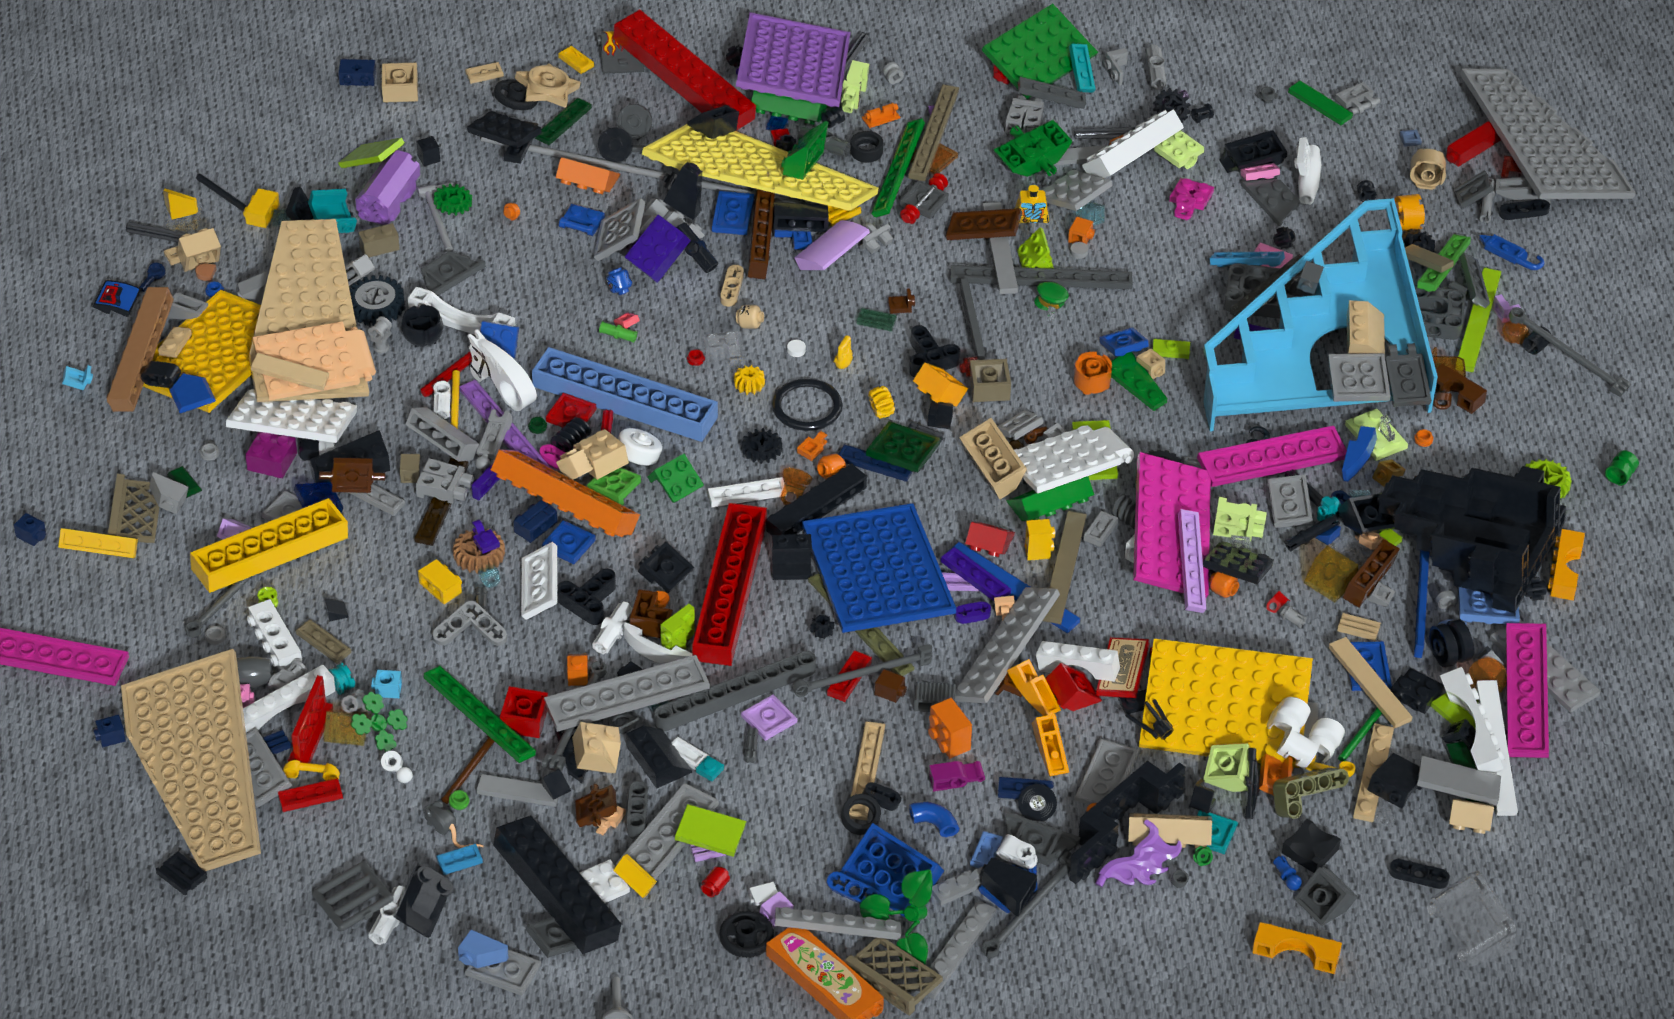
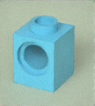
[371,670,402,698]

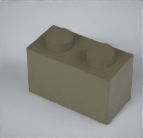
[358,223,400,258]

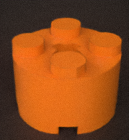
[1074,352,1112,395]

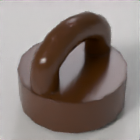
[1433,392,1452,410]

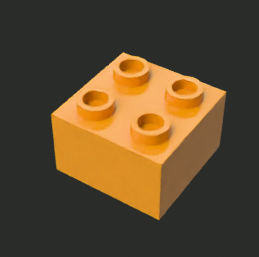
[913,363,969,407]

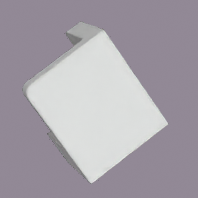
[750,882,778,906]

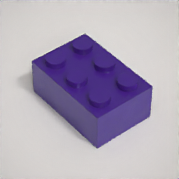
[625,215,691,283]

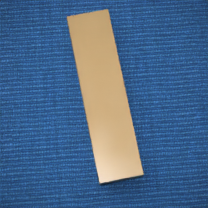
[251,353,329,391]

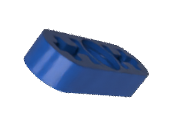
[827,872,881,904]

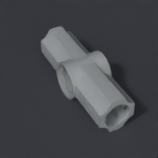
[1146,45,1166,90]

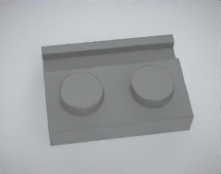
[997,410,1043,440]

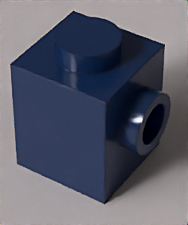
[14,513,46,546]
[93,715,126,748]

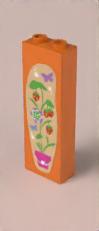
[766,927,884,1019]

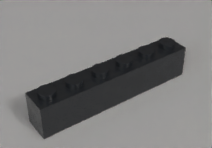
[766,463,867,536]

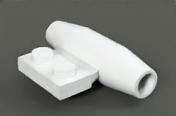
[1294,137,1322,205]

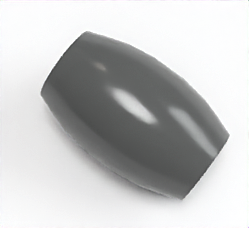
[237,656,272,688]

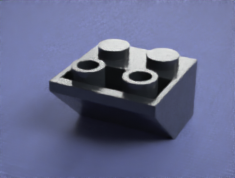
[687,105,739,139]

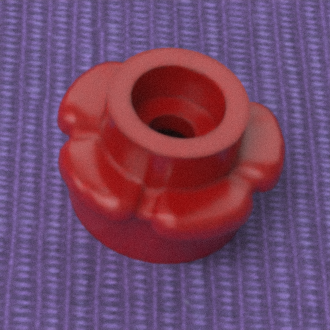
[687,349,705,366]

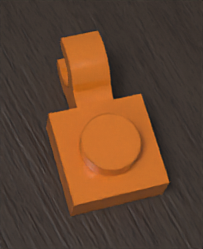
[797,431,827,461]

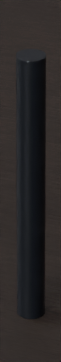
[196,174,247,212]

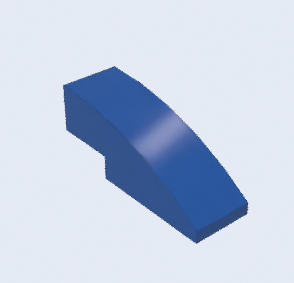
[1342,426,1377,482]

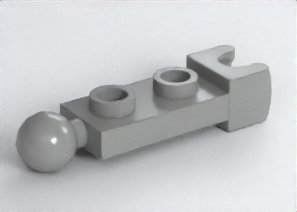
[475,409,513,471]

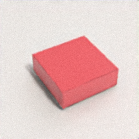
[614,312,640,328]

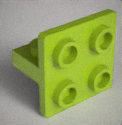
[1017,227,1054,269]

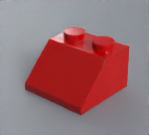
[965,522,1015,557]
[1045,663,1102,711]
[500,686,548,738]

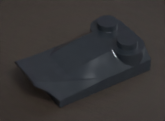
[1219,130,1288,173]
[393,865,453,938]

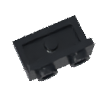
[285,187,313,221]

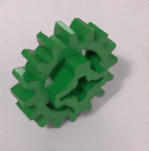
[433,184,472,216]

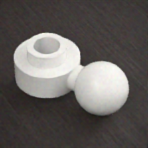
[381,751,413,783]

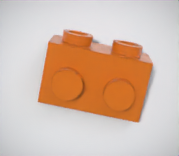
[1259,754,1294,796]

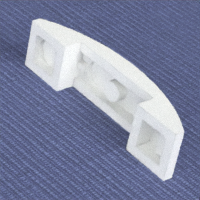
[623,622,692,664]

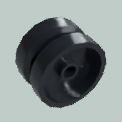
[1429,619,1474,667]

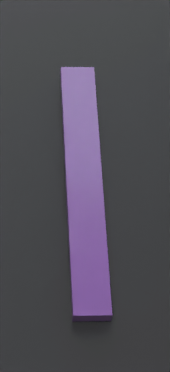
[459,380,552,469]

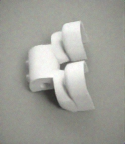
[1266,697,1345,769]

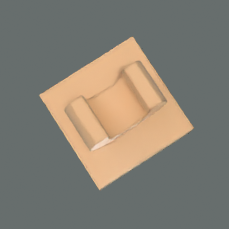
[994,596,1014,621]

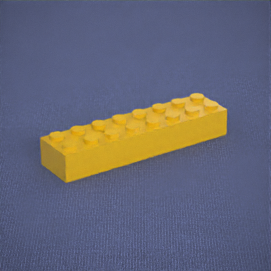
[190,498,348,593]

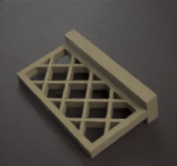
[108,474,160,543]
[845,938,943,1016]

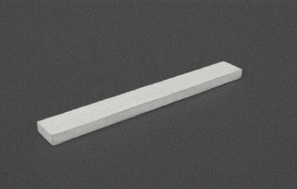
[1476,680,1518,816]

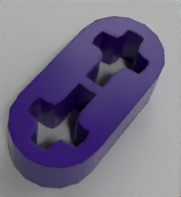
[955,602,991,624]

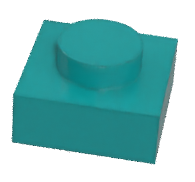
[696,756,724,782]

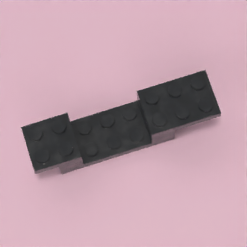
[1069,760,1186,884]

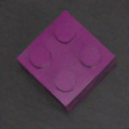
[245,432,297,479]

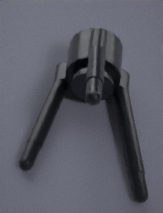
[1125,699,1174,740]

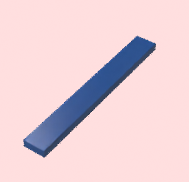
[949,542,1080,634]
[1414,550,1429,658]

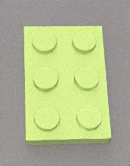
[1345,409,1408,461]

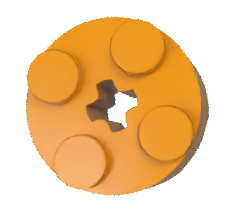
[1394,194,1425,231]

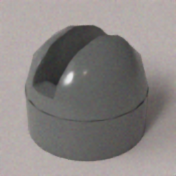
[1171,870,1189,888]

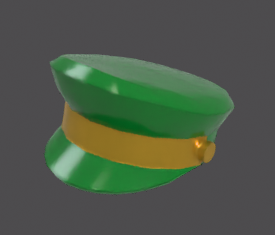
[1034,282,1069,310]

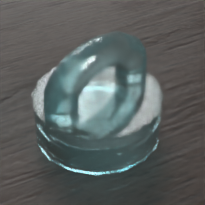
[479,567,500,588]

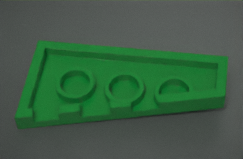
[1111,352,1167,411]

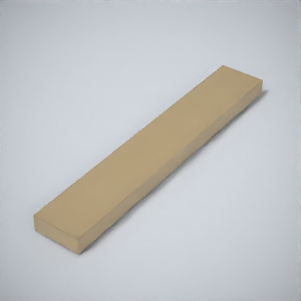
[1329,637,1412,728]
[849,721,885,820]

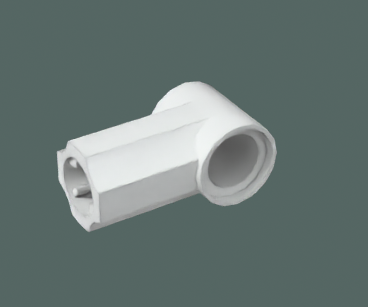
[433,381,451,419]

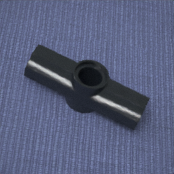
[676,222,719,273]

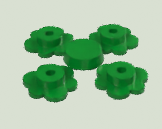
[351,692,408,752]

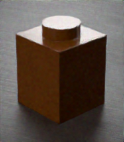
[875,669,907,703]

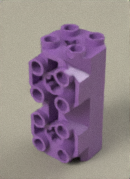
[355,150,420,225]

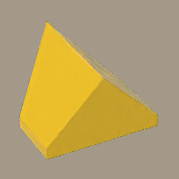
[163,188,198,220]

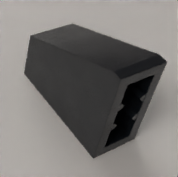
[663,162,703,220]
[980,858,1037,917]

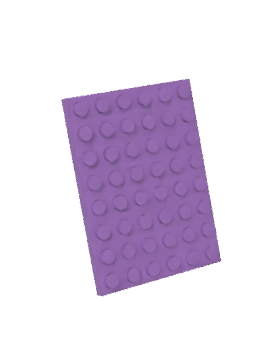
[736,12,851,107]

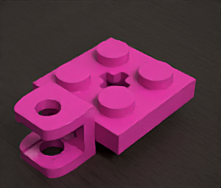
[1169,178,1214,220]

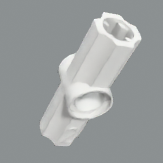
[592,601,633,654]
[368,885,405,945]

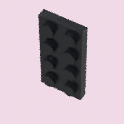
[467,111,542,149]

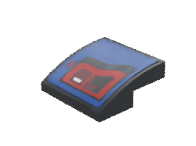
[92,280,142,317]

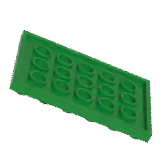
[982,4,1098,99]

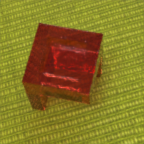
[1501,155,1522,179]

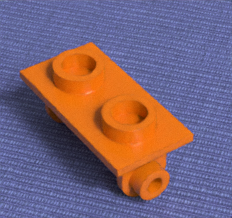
[862,103,901,128]

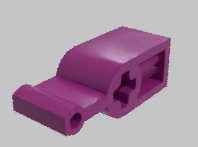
[929,761,985,791]

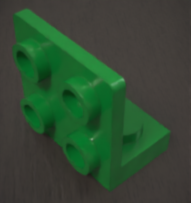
[647,454,704,503]

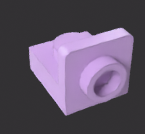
[1492,294,1521,323]

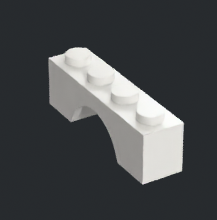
[1036,641,1120,682]

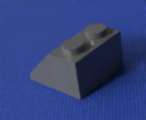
[1294,867,1358,926]

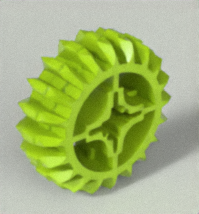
[1525,458,1572,499]

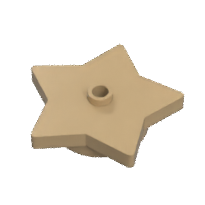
[515,64,581,108]

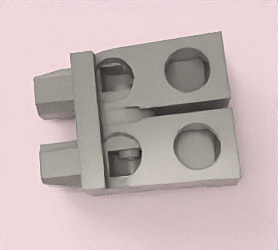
[1005,95,1044,134]
[416,458,474,504]

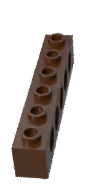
[748,189,775,280]

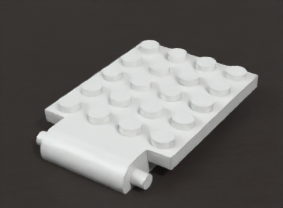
[1014,425,1134,494]

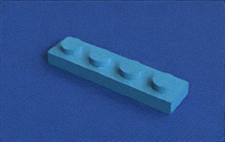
[1210,251,1285,267]

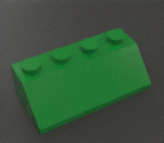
[752,90,828,125]
[781,121,829,180]
[1006,476,1095,521]

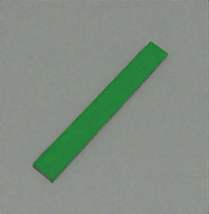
[871,118,925,217]
[424,666,536,763]

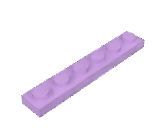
[1178,509,1206,613]

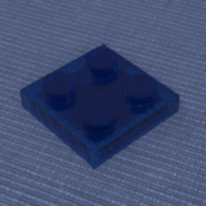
[294,482,344,513]

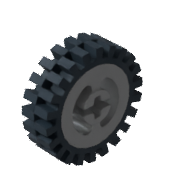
[349,275,405,326]

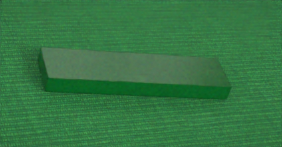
[1288,81,1353,125]

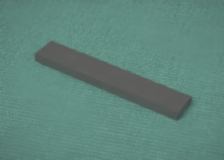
[960,278,985,360]

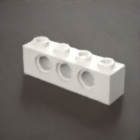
[247,599,302,671]

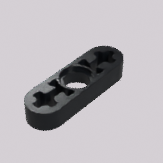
[1499,199,1550,220]
[1389,859,1450,889]

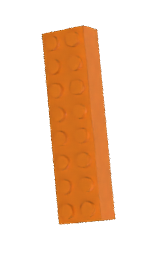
[491,449,640,537]

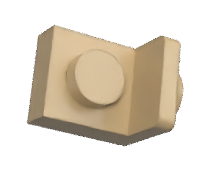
[1137,349,1165,379]

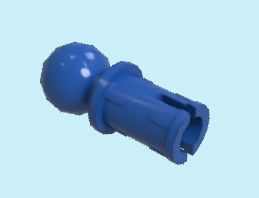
[1273,855,1302,891]

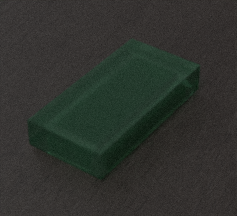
[857,308,897,331]

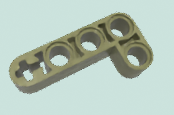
[1273,768,1349,819]

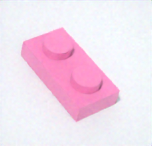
[1240,163,1280,181]

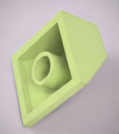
[1204,743,1250,792]

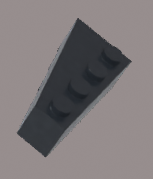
[310,430,390,488]

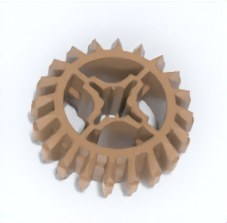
[453,528,505,574]

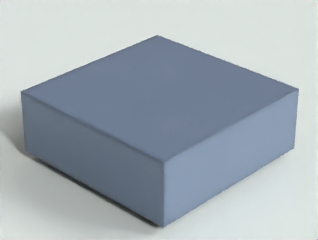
[1400,130,1421,147]

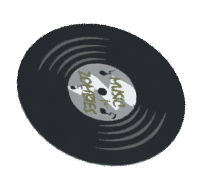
[1018,784,1057,821]

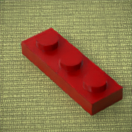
[827,650,872,702]
[278,778,343,812]

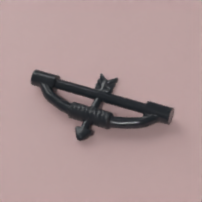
[1245,748,1260,819]

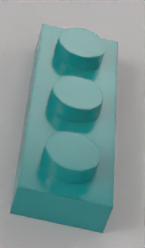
[1069,44,1096,93]

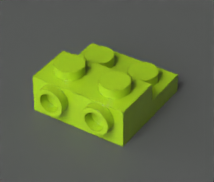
[661,604,695,650]

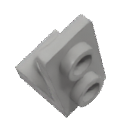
[1104,48,1128,86]

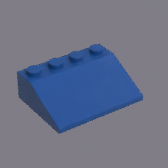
[840,823,944,917]

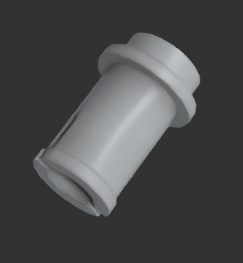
[1281,606,1307,628]

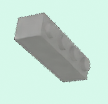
[405,407,479,462]

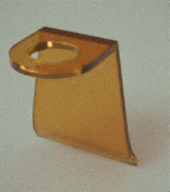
[1432,347,1466,377]
[781,468,813,505]

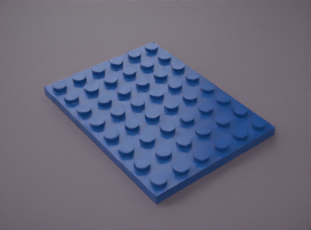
[802,503,956,633]

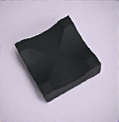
[1282,819,1341,873]

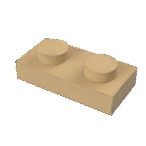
[158,327,192,358]

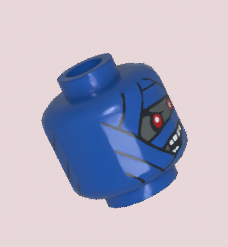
[606,267,632,295]

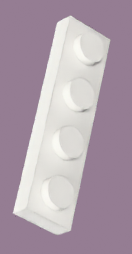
[708,477,787,507]

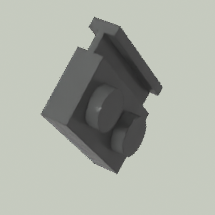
[1454,170,1494,209]

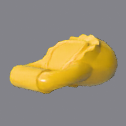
[833,335,853,369]

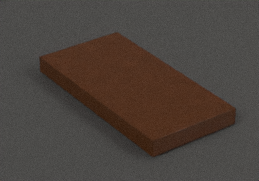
[946,208,1022,240]

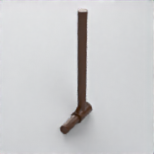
[441,734,495,804]

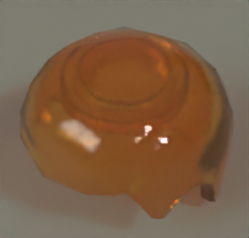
[1502,320,1530,344]

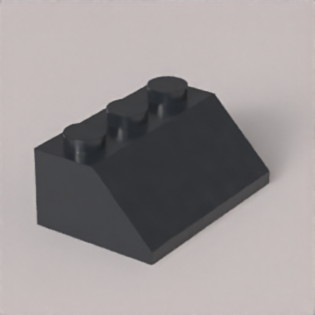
[1338,493,1395,534]
[626,725,692,789]

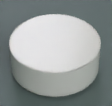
[787,340,806,357]

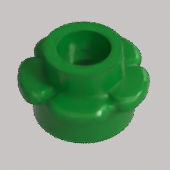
[1193,846,1213,866]

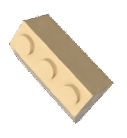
[1347,300,1385,355]

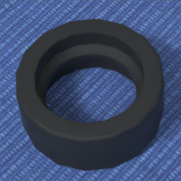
[850,131,883,163]
[841,794,881,835]

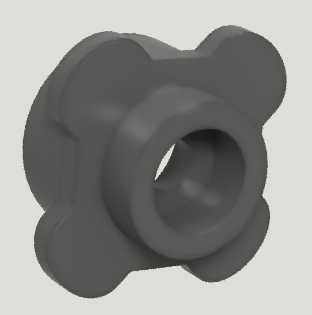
[1257,87,1278,103]

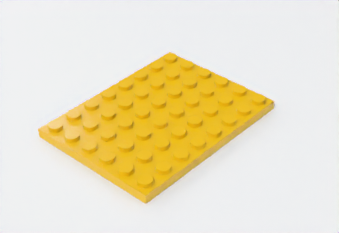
[143,290,261,413]
[1139,639,1313,768]

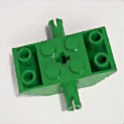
[994,120,1072,177]

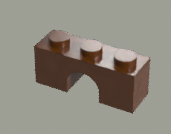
[1435,364,1487,414]

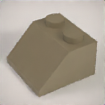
[970,359,1011,402]

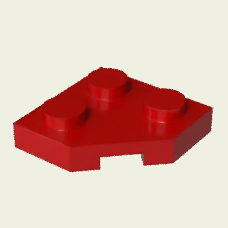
[546,393,597,428]

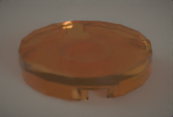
[1468,657,1507,693]

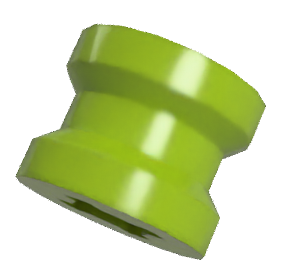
[257,587,278,608]

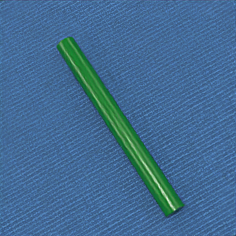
[1338,707,1382,762]

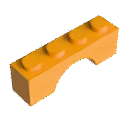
[1548,529,1585,601]
[1252,922,1342,974]

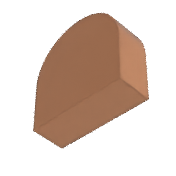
[195,263,216,282]

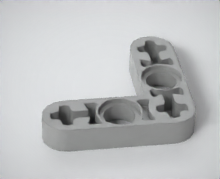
[433,601,507,646]

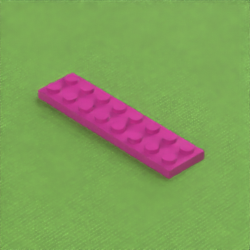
[1197,426,1347,487]
[1506,623,1549,758]
[0,628,129,686]

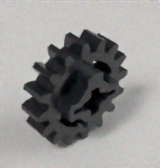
[1153,88,1191,123]
[1402,229,1435,252]
[742,428,783,464]

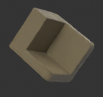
[400,454,420,483]

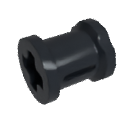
[1191,103,1214,123]

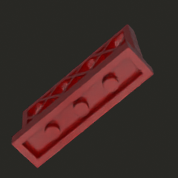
[288,675,333,763]

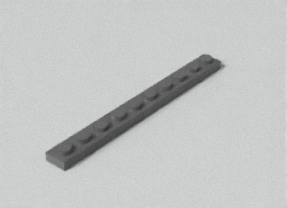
[951,265,1133,289]

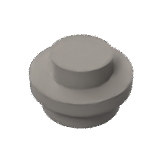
[200,443,219,461]

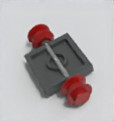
[900,173,949,224]

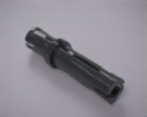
[1284,514,1340,552]

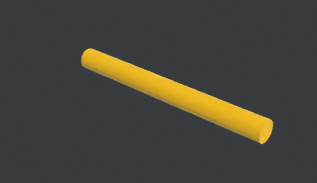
[451,370,460,429]

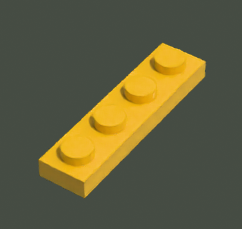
[58,528,138,558]

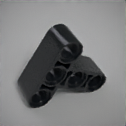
[909,325,960,378]
[557,568,616,625]

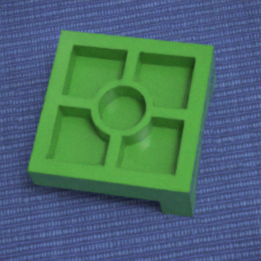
[587,468,641,506]

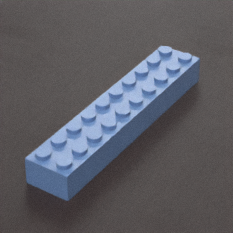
[532,347,718,442]

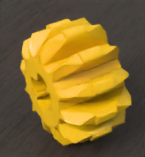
[734,365,765,395]
[868,386,895,419]

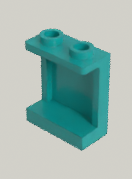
[308,189,357,233]

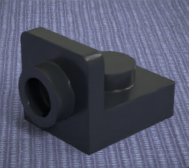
[1442,719,1476,746]

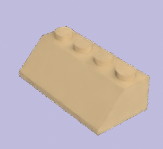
[959,418,1027,499]
[1128,813,1212,848]

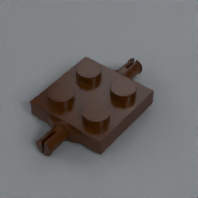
[319,458,385,493]
[575,784,617,828]

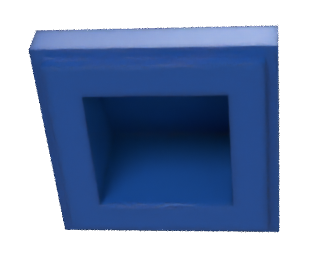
[1315,525,1341,546]

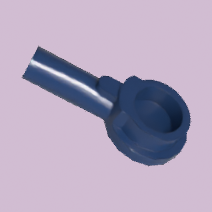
[139,263,166,292]

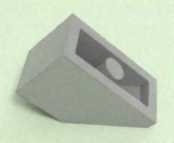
[150,472,188,514]

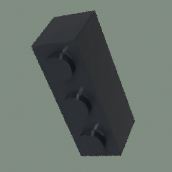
[773,202,829,232]

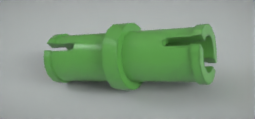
[599,321,638,343]

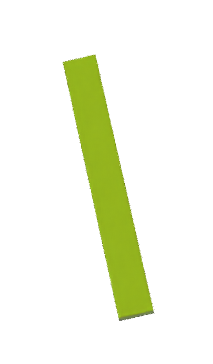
[1455,268,1502,372]

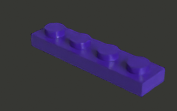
[941,547,1011,602]

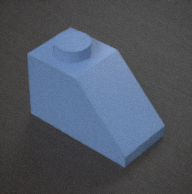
[458,930,509,968]

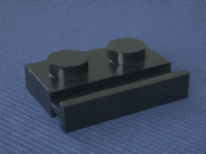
[156,851,207,895]

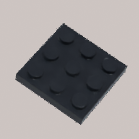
[1203,542,1274,584]

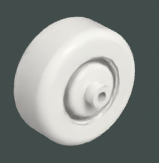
[618,428,662,466]

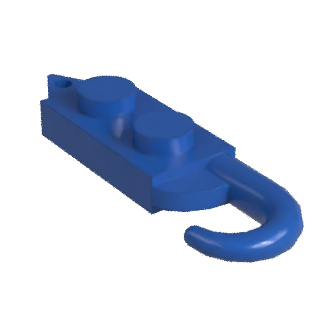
[1479,234,1545,270]

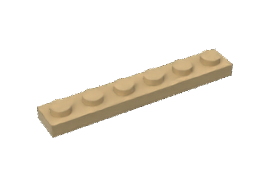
[1353,723,1394,822]

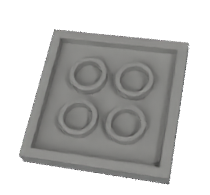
[1044,170,1112,211]
[593,198,645,261]
[1328,353,1391,402]

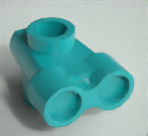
[1317,496,1341,521]

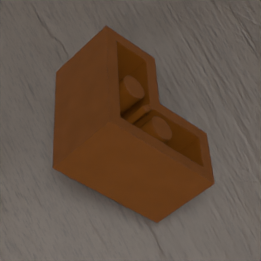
[630,589,673,638]

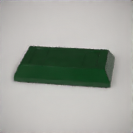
[167,466,202,498]

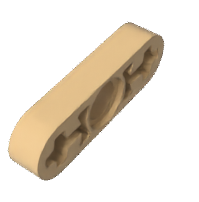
[721,265,744,307]

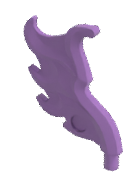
[1095,820,1182,887]

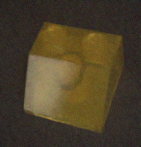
[1304,545,1358,603]

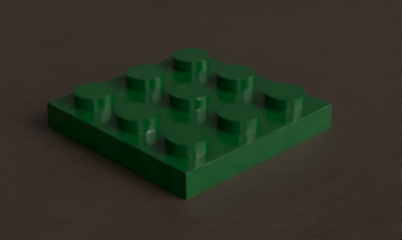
[866,421,941,473]

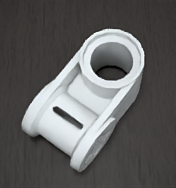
[996,834,1038,869]

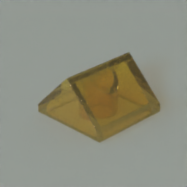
[324,709,372,746]

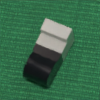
[299,439,335,461]

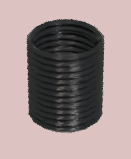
[1523,326,1551,355]

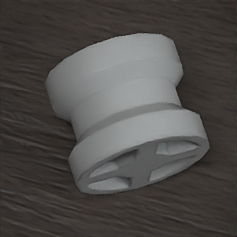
[883,62,904,84]

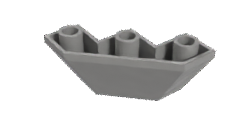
[639,199,705,239]

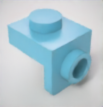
[62,365,93,390]

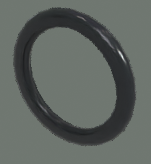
[772,378,843,431]

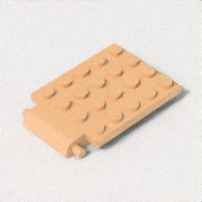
[253,321,376,401]

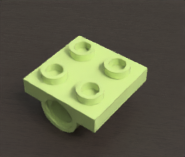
[1154,130,1204,169]

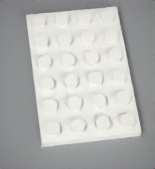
[226,389,357,443]

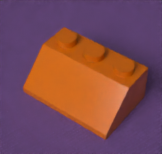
[555,157,620,194]

